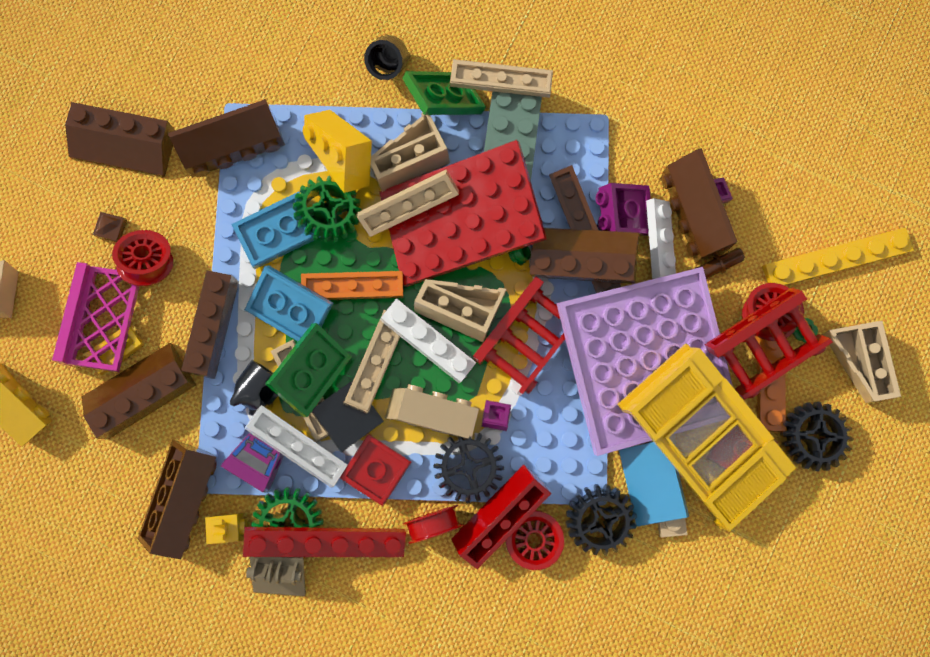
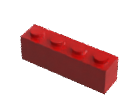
[451,464,552,569]

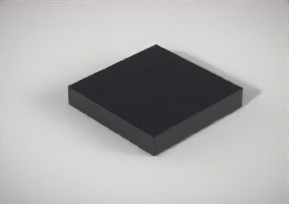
[311,381,384,453]

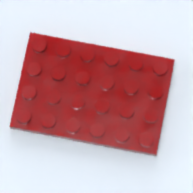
[379,140,547,287]

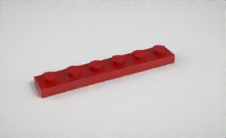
[243,527,406,557]

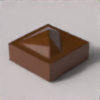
[93,212,127,242]

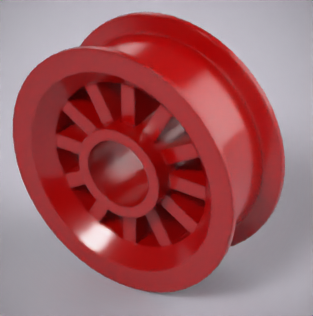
[112,230,174,286]
[742,283,804,341]
[402,505,464,544]
[505,510,564,570]

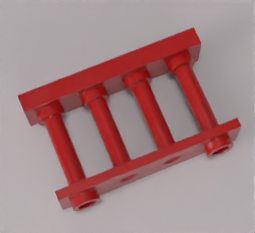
[473,276,565,396]
[704,288,833,400]

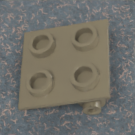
[246,557,306,596]

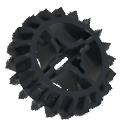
[780,402,854,471]
[433,433,504,503]
[565,484,637,556]

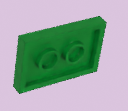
[402,71,486,115]
[266,323,352,417]

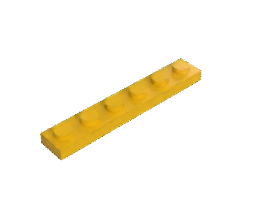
[762,227,914,286]

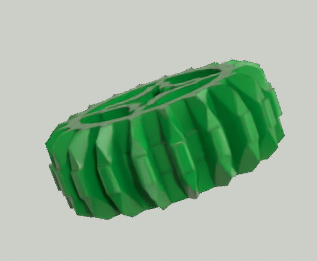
[293,175,362,243]
[251,487,324,528]

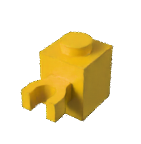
[205,513,248,544]

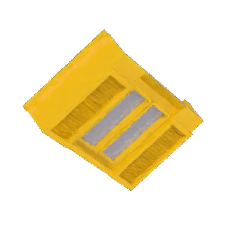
[617,343,796,532]

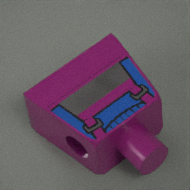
[221,433,284,492]

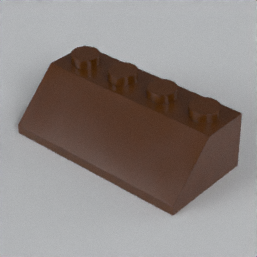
[168,99,285,178]
[65,102,175,177]
[661,148,738,263]
[530,228,639,284]
[82,343,196,440]
[137,439,217,560]

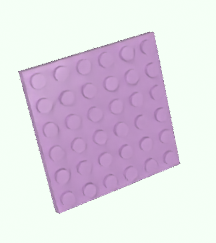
[556,267,733,456]

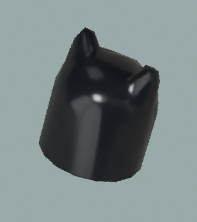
[364,35,411,80]
[230,360,278,416]

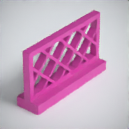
[52,262,139,372]

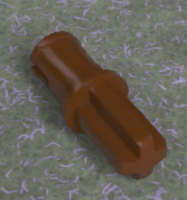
[694,248,745,279]

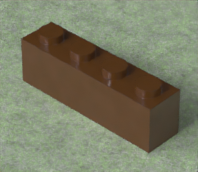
[181,270,239,379]

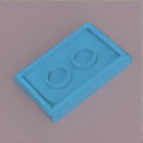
[231,192,321,270]
[244,265,333,341]
[619,442,689,526]

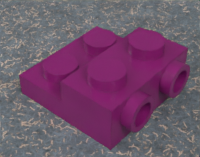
[596,183,651,236]

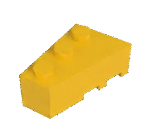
[303,110,372,193]
[0,363,52,447]

